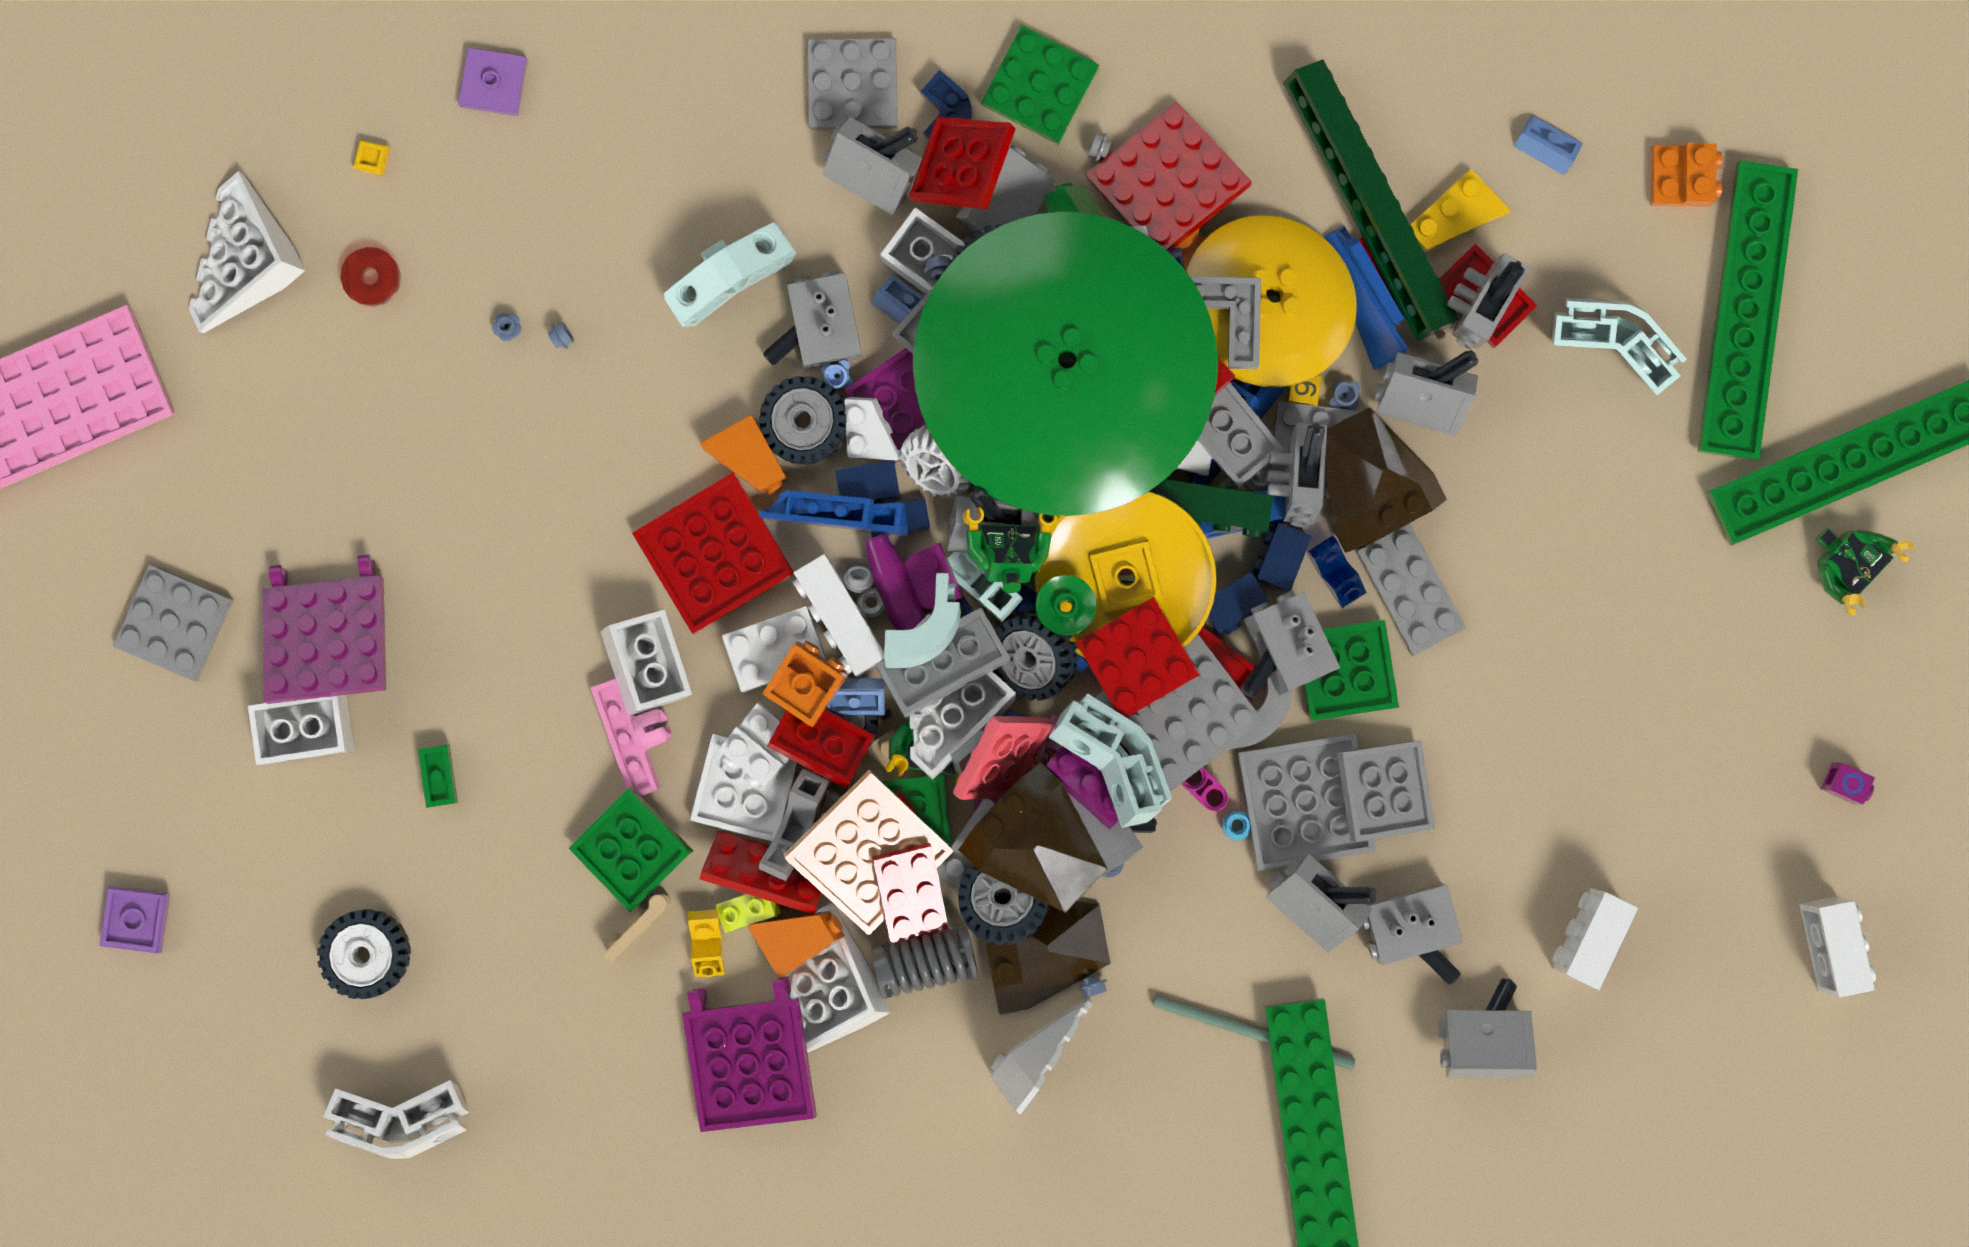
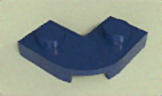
[920,70,972,140]

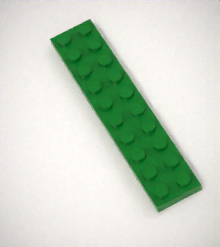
[1697,160,1798,461]
[1707,380,1969,546]
[1264,998,1359,1247]

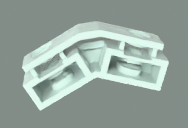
[663,222,797,327]
[1551,298,1687,395]
[1049,693,1172,828]

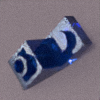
[1308,535,1367,608]

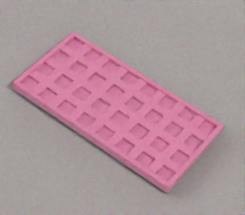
[0,305,175,489]

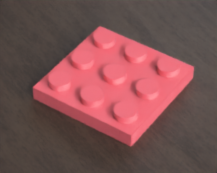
[953,716,1054,800]

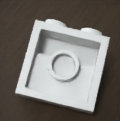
[718,702,790,788]

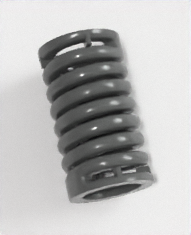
[872,925,979,999]

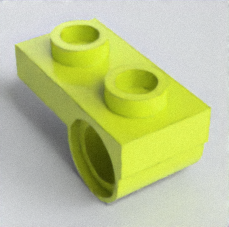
[715,894,781,933]

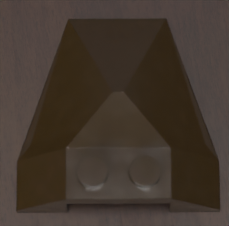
[1325,407,1447,553]
[959,762,1108,913]
[985,893,1111,1015]

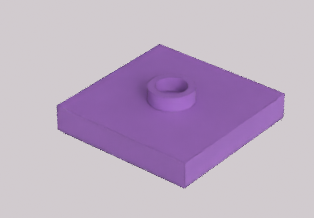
[458,48,528,116]
[99,886,170,954]

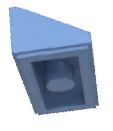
[1514,115,1583,174]
[872,274,923,324]
[825,678,885,715]

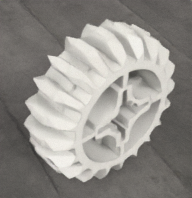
[899,425,970,499]

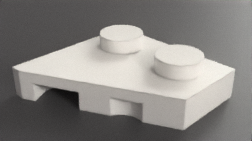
[845,397,901,461]

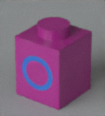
[1821,762,1875,805]

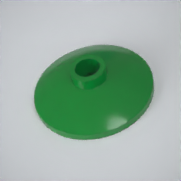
[1036,575,1096,635]

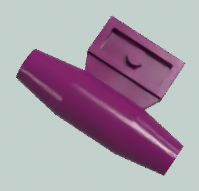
[863,533,963,630]

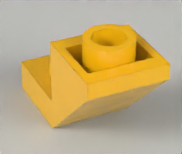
[688,909,725,978]

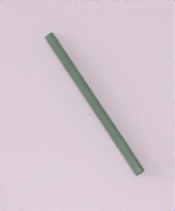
[1153,995,1355,1070]

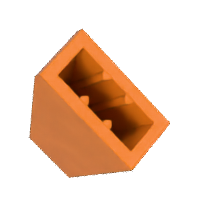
[699,415,788,495]
[748,911,845,978]

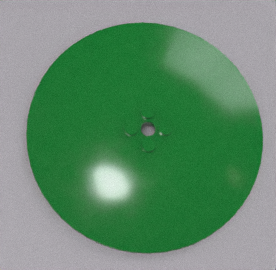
[913,212,1218,516]

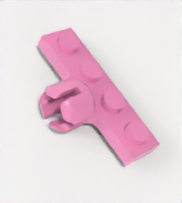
[590,678,671,796]

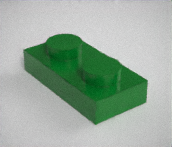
[418,744,458,808]

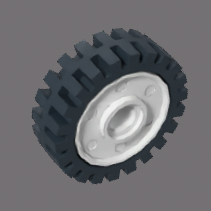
[317,909,411,999]

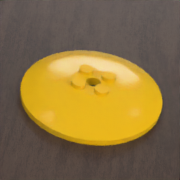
[1186,215,1357,387]
[1035,491,1217,658]

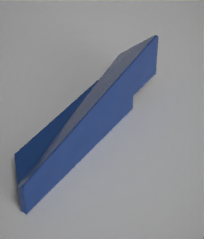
[1324,225,1408,370]

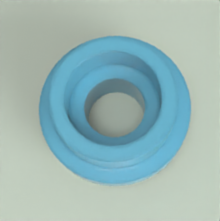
[1222,810,1251,840]

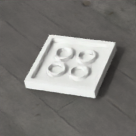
[690,734,798,841]

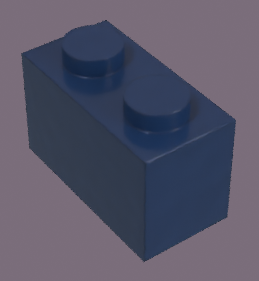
[835,460,901,504]
[1252,523,1312,593]
[1207,572,1270,636]

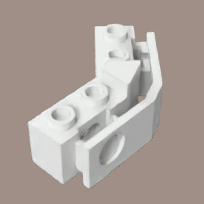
[323,1080,470,1159]

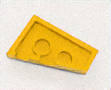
[1411,169,1511,251]

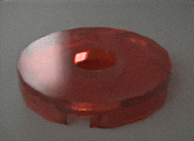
[340,247,401,307]

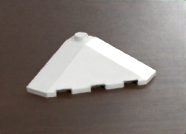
[189,171,305,333]
[910,614,1016,780]
[790,903,891,1053]
[990,998,1092,1115]

